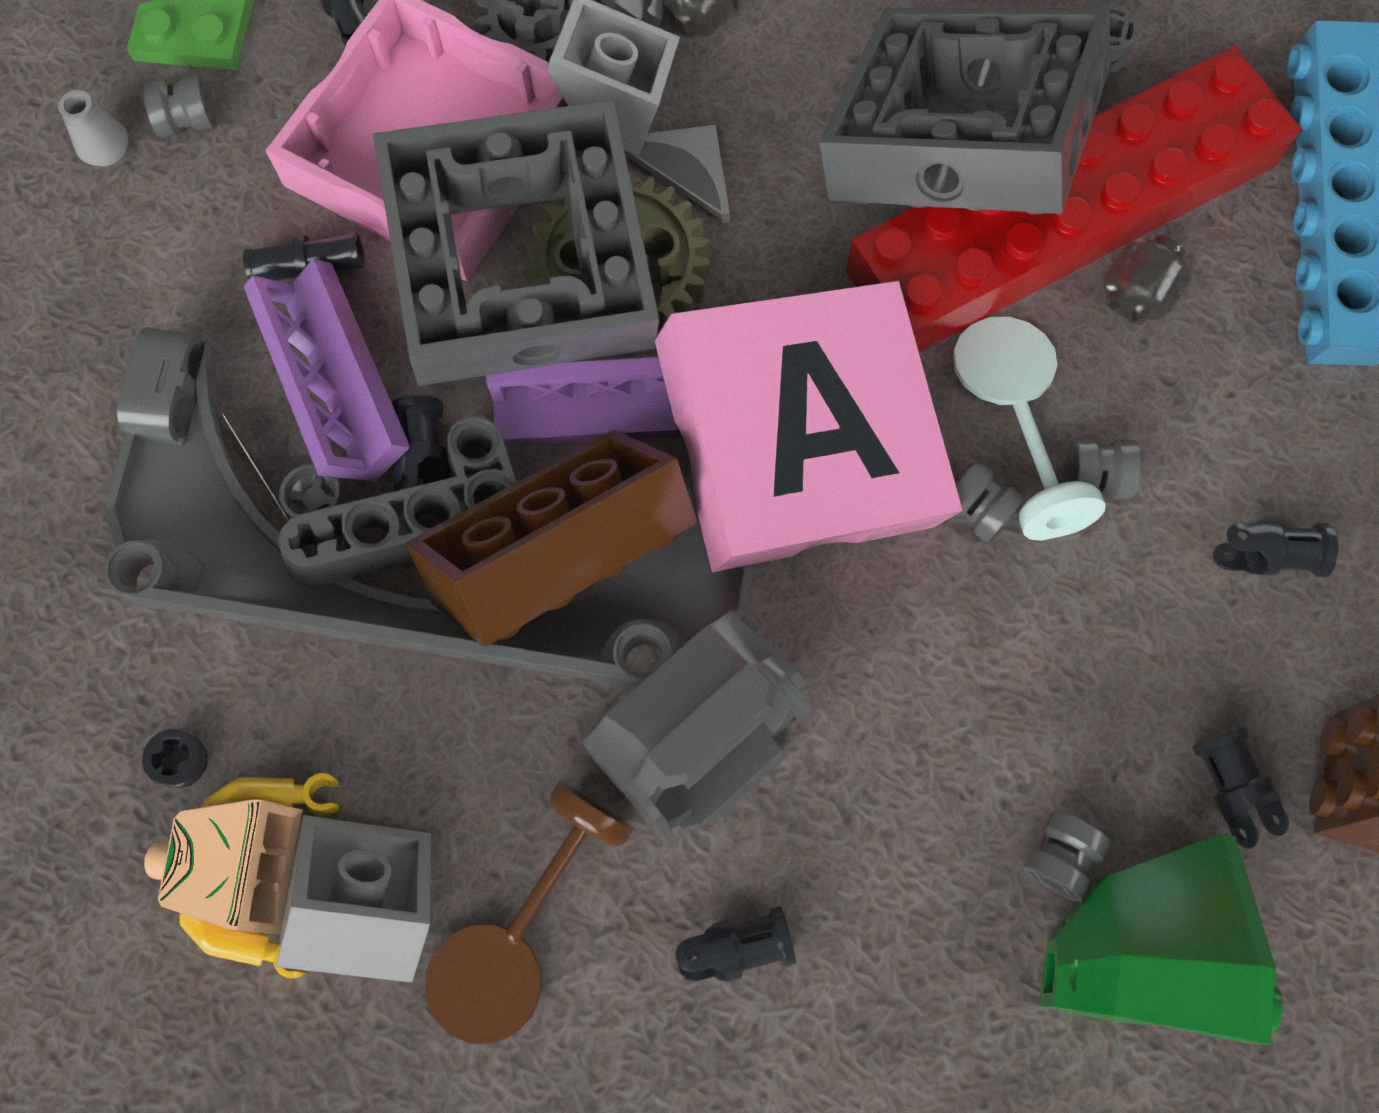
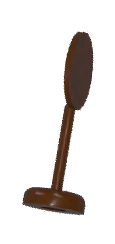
[425,781,634,1044]

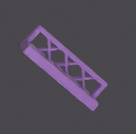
[243,259,410,482]
[486,357,682,447]

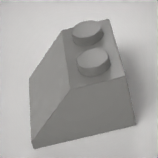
[547,0,680,156]
[276,815,431,982]

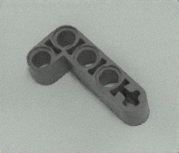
[279,416,516,587]

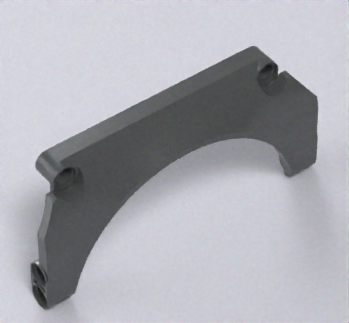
[104,327,755,689]

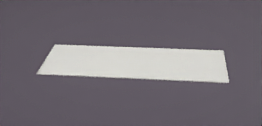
[223,415,289,521]

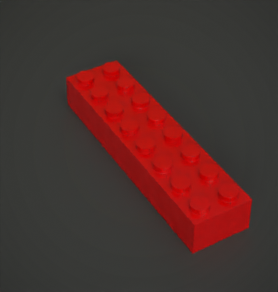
[845,46,1302,352]

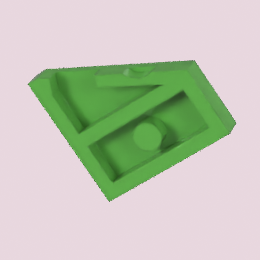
[126,0,254,71]

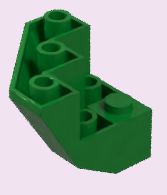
[1039,834,1283,1046]

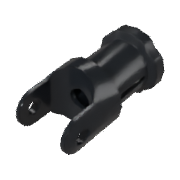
[392,395,446,491]
[1213,521,1338,577]
[1192,726,1289,849]
[675,906,796,982]

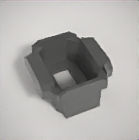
[582,610,813,848]

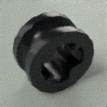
[142,729,208,789]

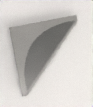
[624,125,730,223]

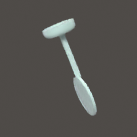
[953,316,1106,541]

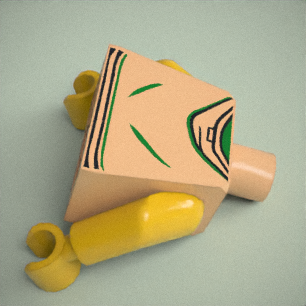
[144,773,340,978]

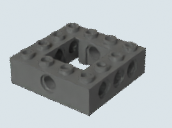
[819,8,1110,214]
[373,100,659,386]

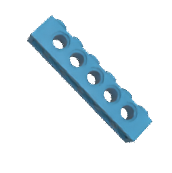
[1287,21,1379,366]

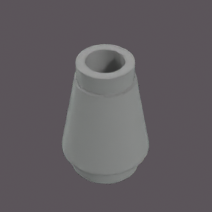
[58,90,128,166]

